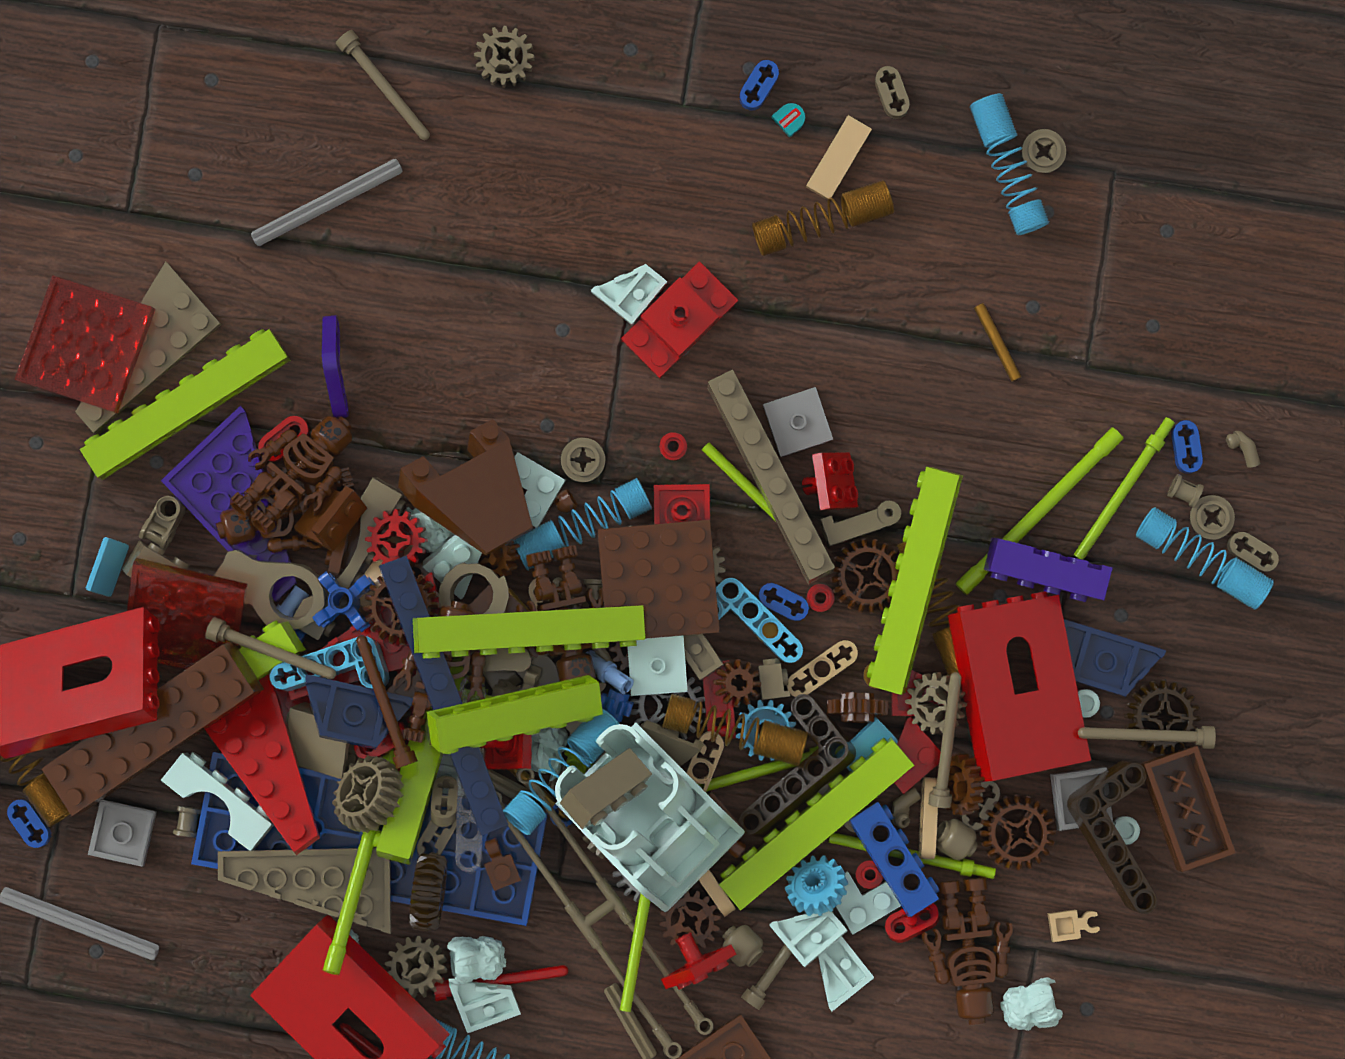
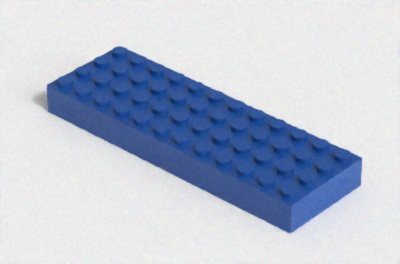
[191,751,548,926]

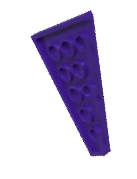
[161,406,297,602]

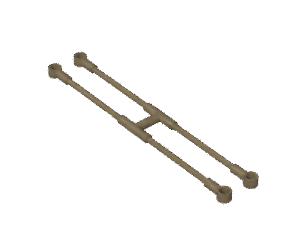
[496,769,713,1059]

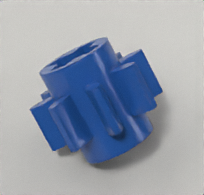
[601,688,634,722]

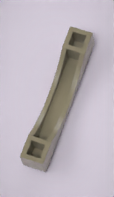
[293,477,406,640]

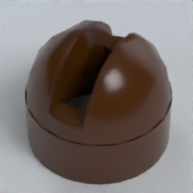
[554,489,578,513]

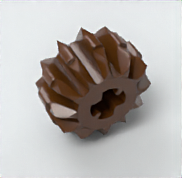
[713,659,761,707]

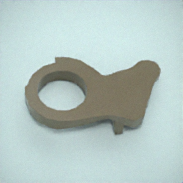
[199,550,326,629]
[439,562,532,673]

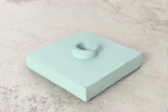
[628,635,687,696]

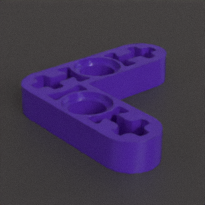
[322,315,349,418]

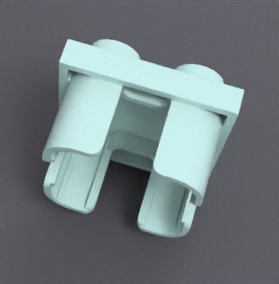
[555,723,745,912]

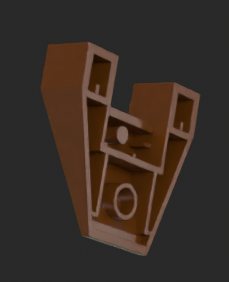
[398,419,533,556]

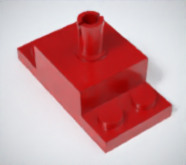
[621,261,738,379]

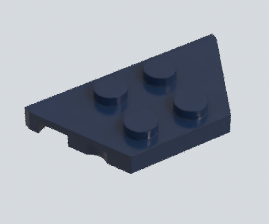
[1064,619,1166,696]
[305,674,413,750]

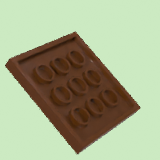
[598,520,720,639]

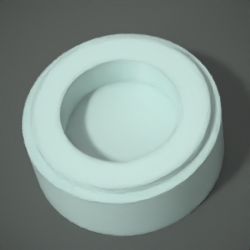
[1078,689,1100,717]
[1113,816,1140,845]

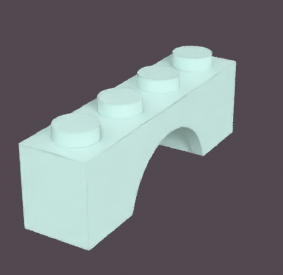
[161,752,274,851]

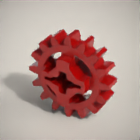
[365,509,428,564]

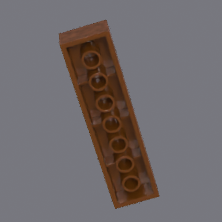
[41,642,264,816]

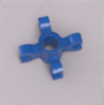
[312,571,376,632]

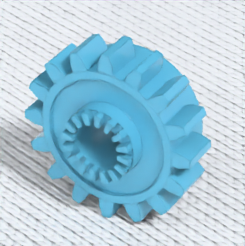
[736,700,796,761]
[785,855,848,916]

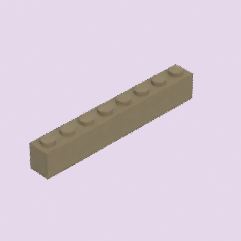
[707,369,835,585]

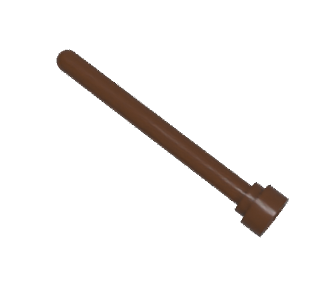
[356,635,418,769]

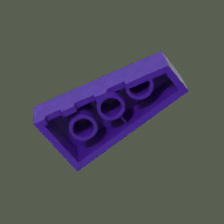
[984,538,1113,602]

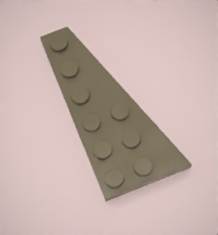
[75,261,221,434]
[218,848,392,934]

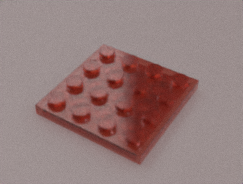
[14,275,156,414]
[127,558,248,669]

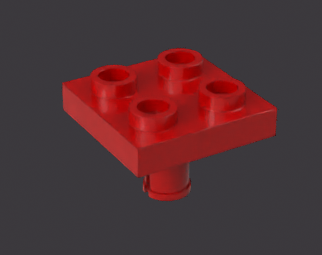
[802,452,858,510]
[654,484,710,524]
[480,733,532,770]
[661,932,736,990]

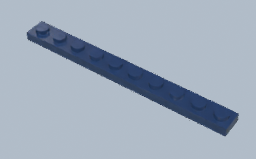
[379,555,508,836]

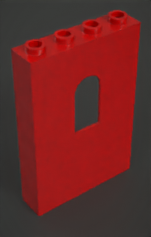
[947,591,1091,782]
[0,607,160,759]
[250,914,450,1059]

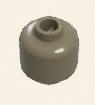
[936,819,977,860]
[722,925,764,967]

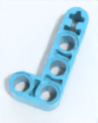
[716,578,803,663]
[270,636,390,691]

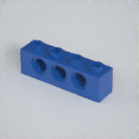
[848,802,940,917]

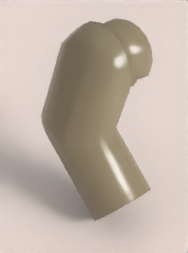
[1226,431,1261,468]
[891,787,922,828]

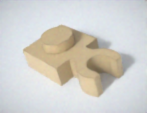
[1047,909,1100,942]

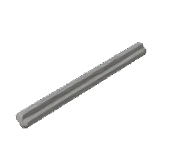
[251,159,403,246]
[0,887,159,960]

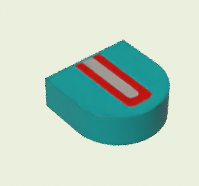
[772,103,805,138]

